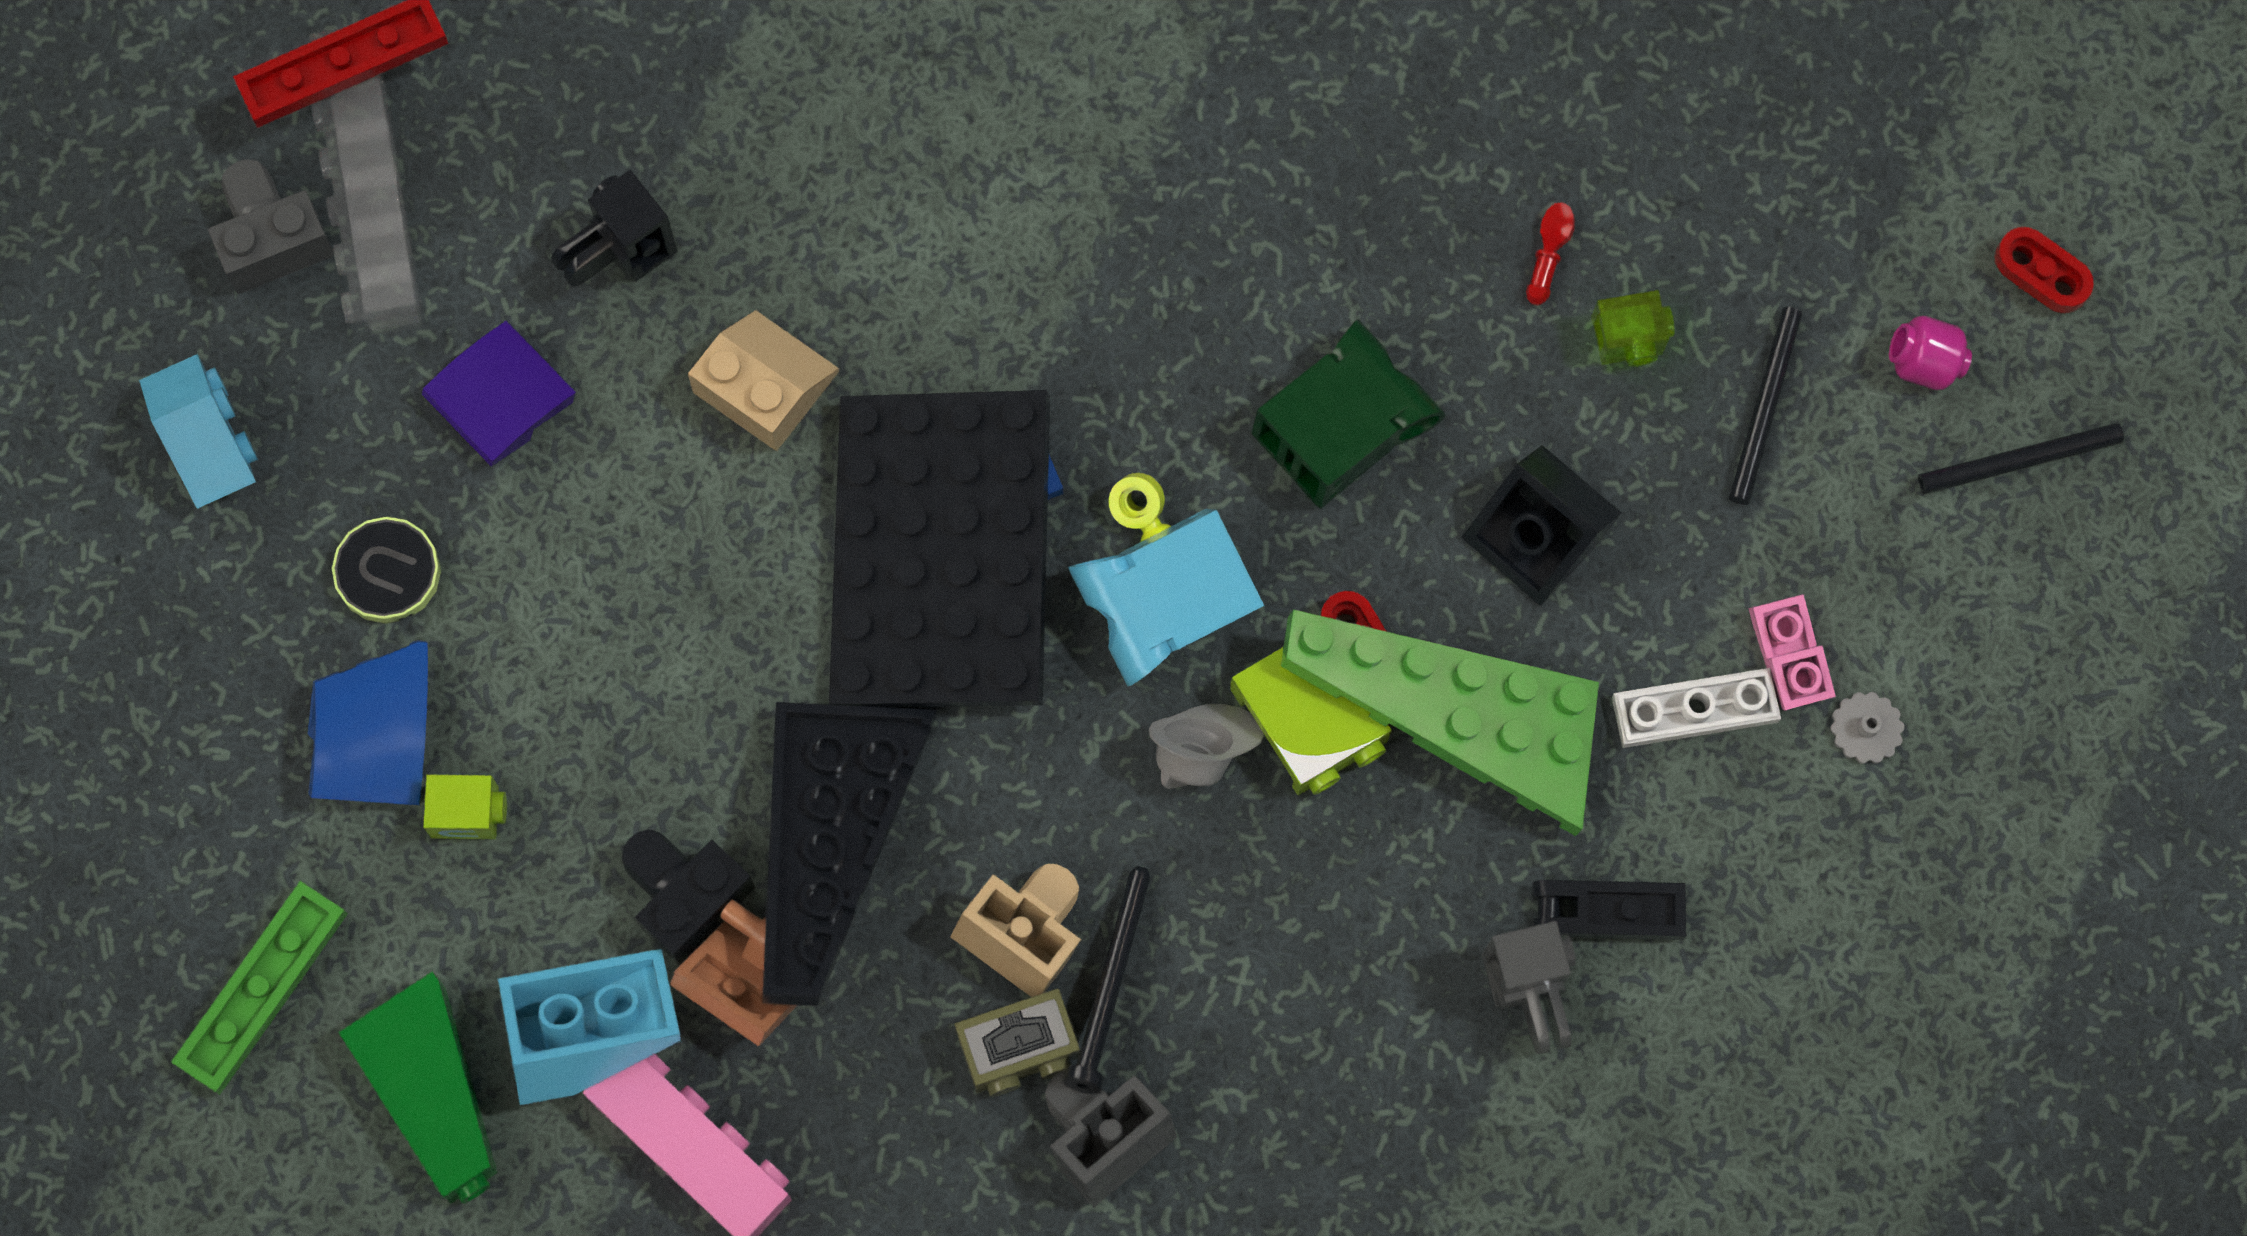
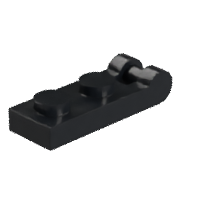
[1532,880,1686,940]

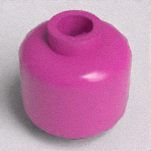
[1889,316,1972,390]

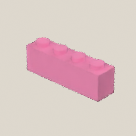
[583,1054,792,1236]

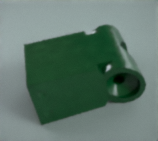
[1251,319,1446,510]

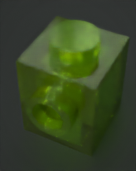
[1591,290,1675,367]

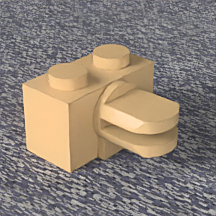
[950,864,1081,997]

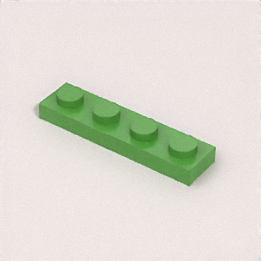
[171,881,348,1095]

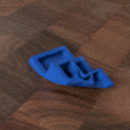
[308,640,428,805]

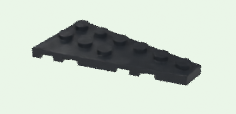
[762,702,937,1006]

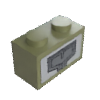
[955,988,1080,1097]

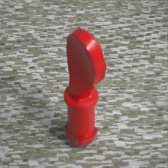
[1526,202,1575,305]

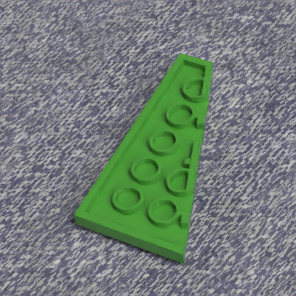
[1281,609,1599,836]

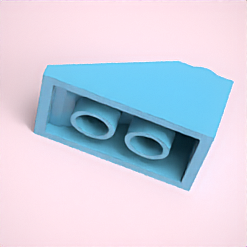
[498,949,681,1105]

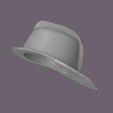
[1148,704,1264,789]

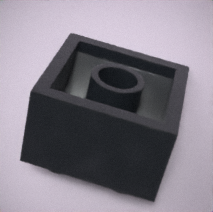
[1461,445,1622,606]

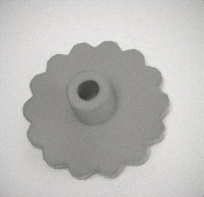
[1830,692,1904,764]

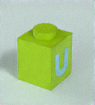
[423,775,507,839]

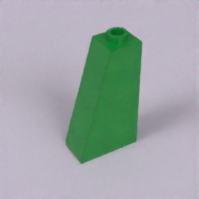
[338,971,498,1204]

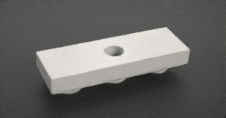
[1612,668,1781,748]

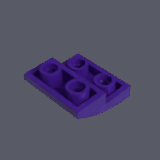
[422,321,576,467]

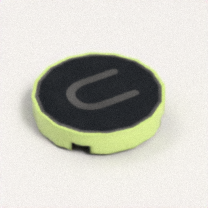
[332,517,441,624]

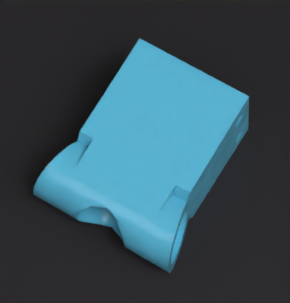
[1068,509,1264,686]

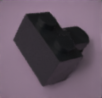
[551,170,678,286]
[622,829,755,965]

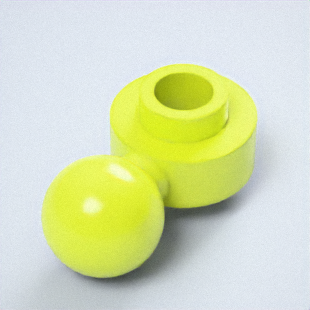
[1108,473,1171,542]

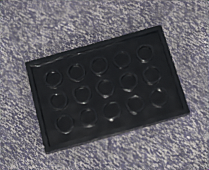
[829,390,1050,708]

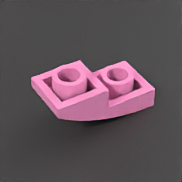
[1748,594,1836,710]

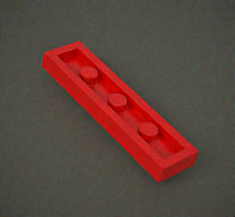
[233,0,449,128]

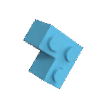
[139,354,258,509]

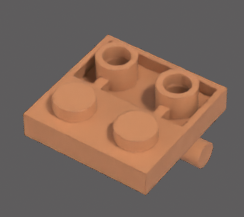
[670,900,797,1046]

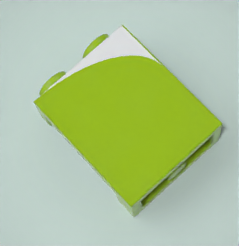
[1230,647,1392,795]

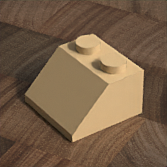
[688,310,839,451]

